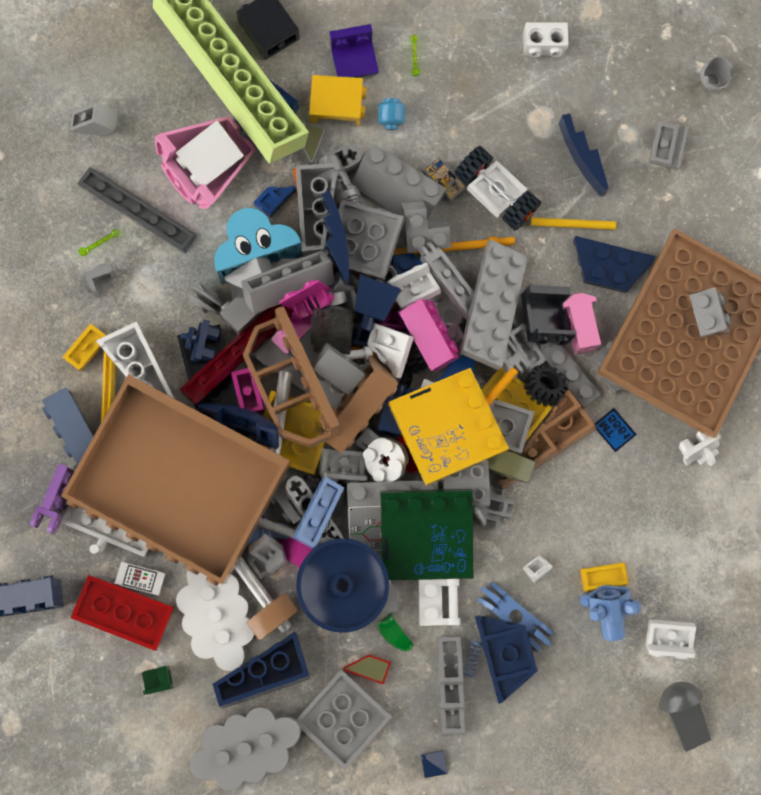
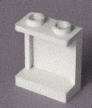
[176,121,245,187]

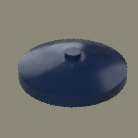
[296,538,389,633]

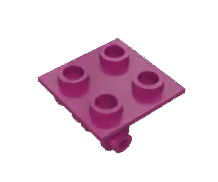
[279,280,335,321]

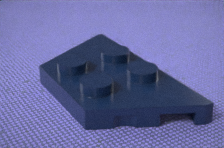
[573,236,655,293]
[475,615,538,704]

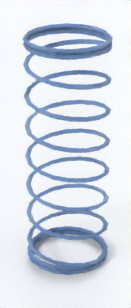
[463,641,482,678]

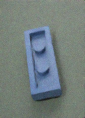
[293,477,344,549]

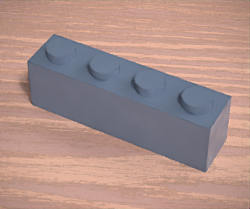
[42,387,95,469]

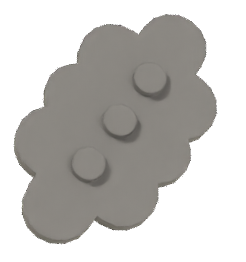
[190,706,301,791]

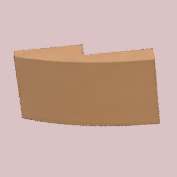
[246,593,298,641]

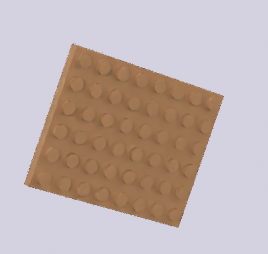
[597,228,761,438]

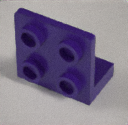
[329,24,379,78]

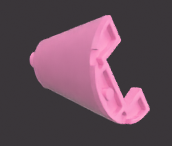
[155,116,256,209]

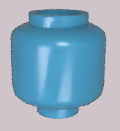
[378,98,405,130]

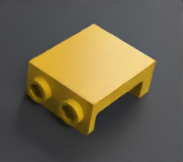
[309,75,367,126]

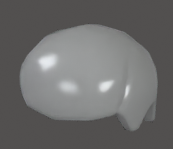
[700,56,733,92]

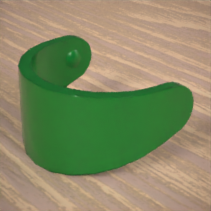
[377,613,414,652]

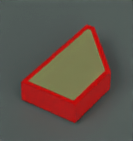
[343,655,391,684]

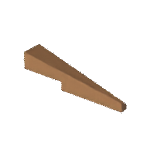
[498,390,597,489]

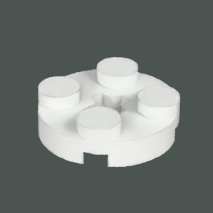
[363,437,409,482]

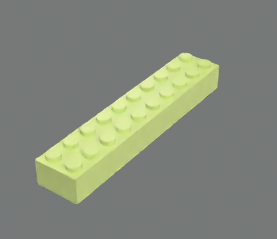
[153,0,309,164]

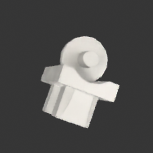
[679,432,721,466]

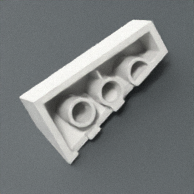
[96,321,175,399]

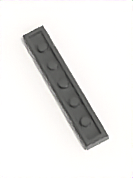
[77,167,197,254]

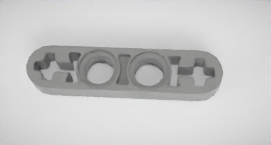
[283,476,344,540]

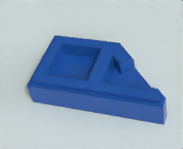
[254,186,296,218]

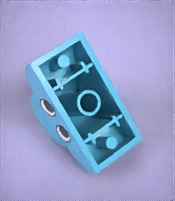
[214,208,302,284]

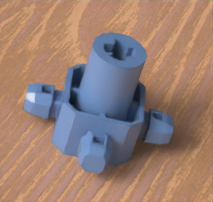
[579,585,641,641]

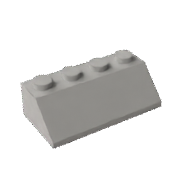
[352,144,446,221]

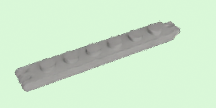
[418,242,530,380]

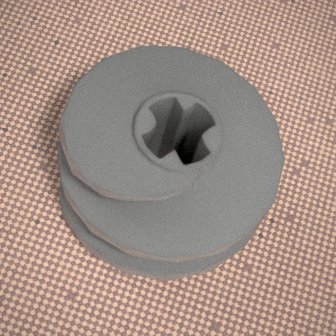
[185,283,224,315]

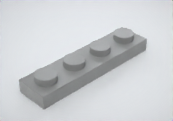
[535,342,601,408]

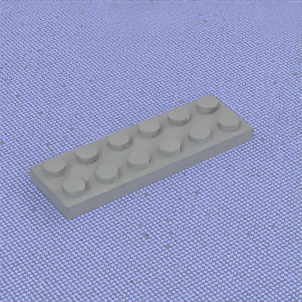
[459,239,528,370]

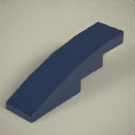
[559,113,609,197]
[322,190,349,285]

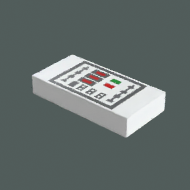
[115,562,166,596]

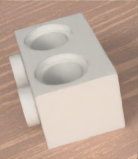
[523,22,569,57]

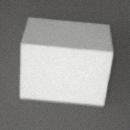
[523,555,553,584]

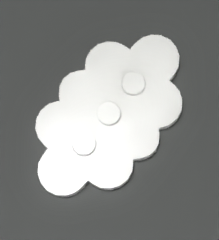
[176,571,254,671]

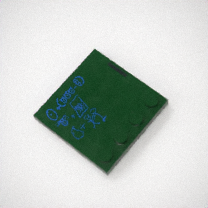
[380,489,474,580]

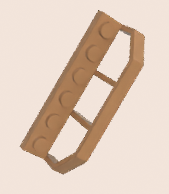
[243,306,340,448]

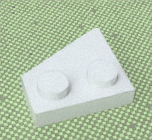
[367,323,414,378]

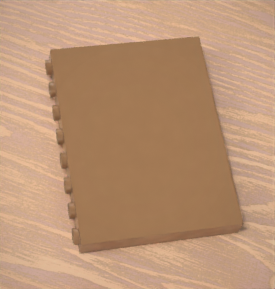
[61,374,291,586]

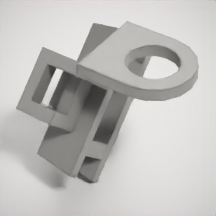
[473,486,515,528]

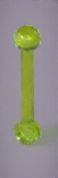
[410,34,420,77]
[78,229,119,256]

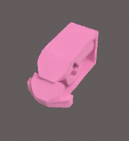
[562,292,601,355]

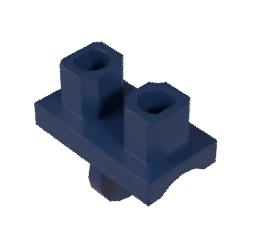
[180,319,220,362]

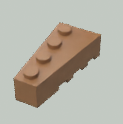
[318,355,398,453]

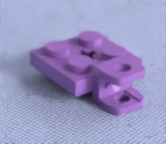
[30,464,74,535]

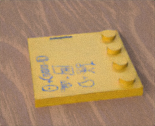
[388,368,509,486]

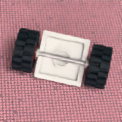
[454,145,541,231]

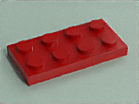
[70,575,175,651]

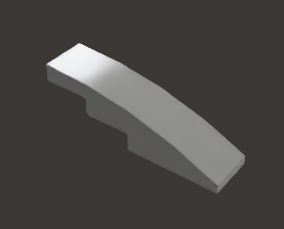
[509,317,546,372]
[437,637,465,736]

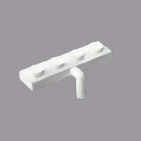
[61,506,149,558]

